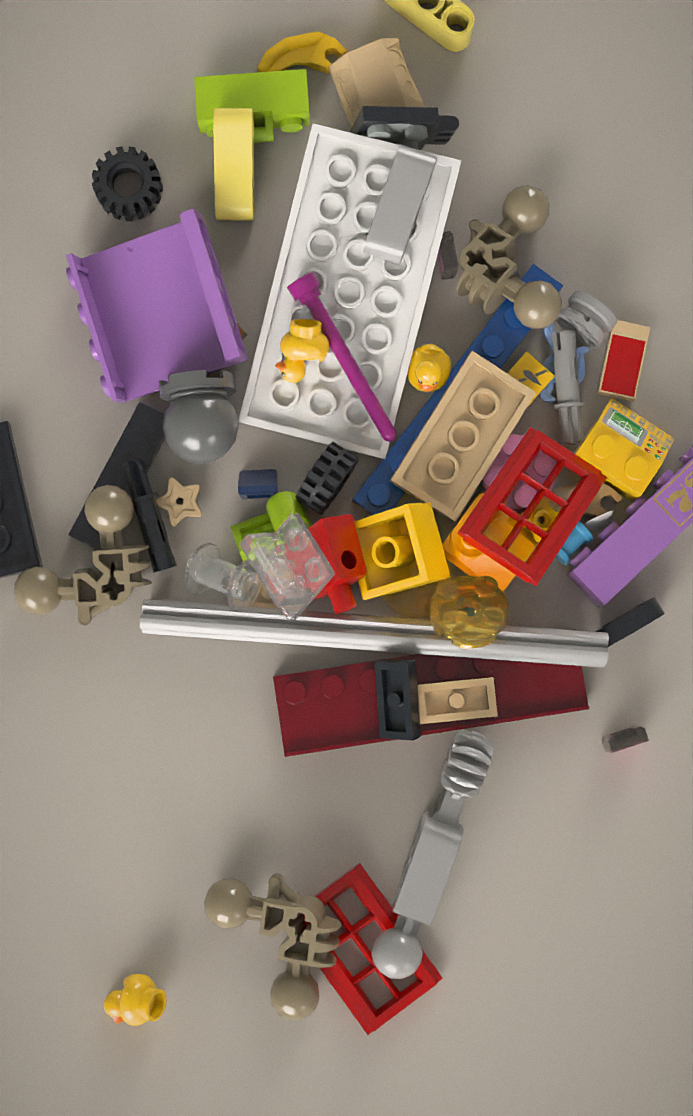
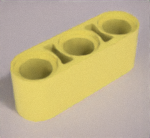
[384,0,475,52]
[213,108,255,221]

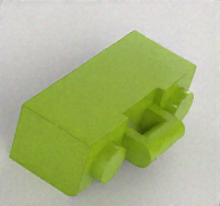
[194,69,310,143]

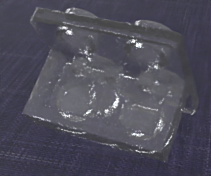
[239,513,335,621]

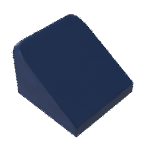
[238,469,278,499]

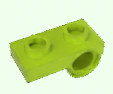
[230,491,312,562]

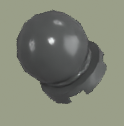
[158,370,239,464]

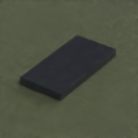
[0,421,43,579]

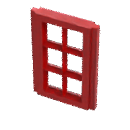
[457,427,607,587]
[300,863,443,1035]

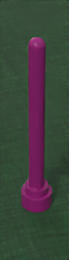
[287,272,396,442]

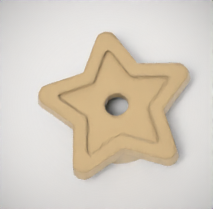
[156,478,202,527]

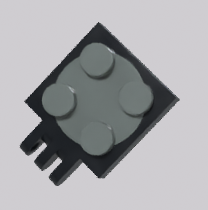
[350,106,459,150]

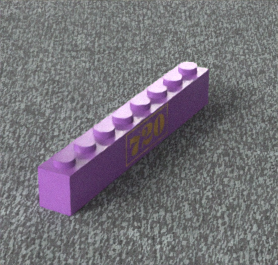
[567,446,693,607]

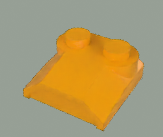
[442,491,538,597]

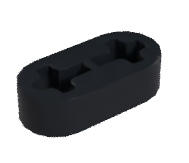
[594,597,665,647]

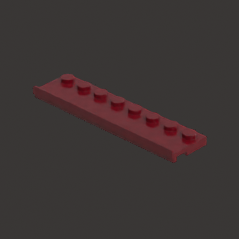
[273,629,590,757]

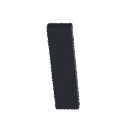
[68,402,166,549]

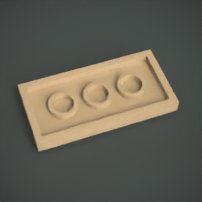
[389,351,536,522]

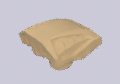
[329,38,424,128]

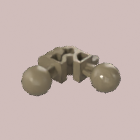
[456,185,562,329]
[13,485,152,626]
[204,873,341,1020]

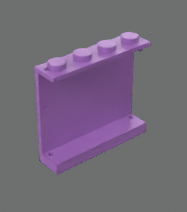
[66,209,248,403]

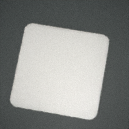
[586,510,614,533]

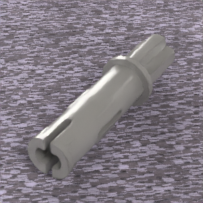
[551,330,584,445]

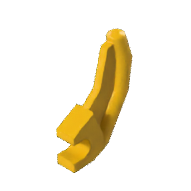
[257,31,347,74]

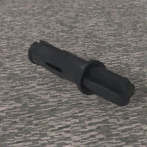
[123,459,177,573]

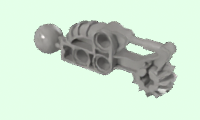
[372,729,494,979]

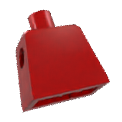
[281,514,367,614]

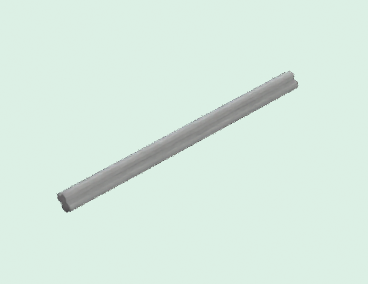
[140,599,609,668]

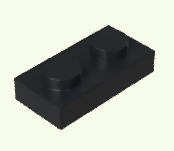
[374,658,421,741]

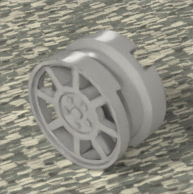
[557,291,617,348]

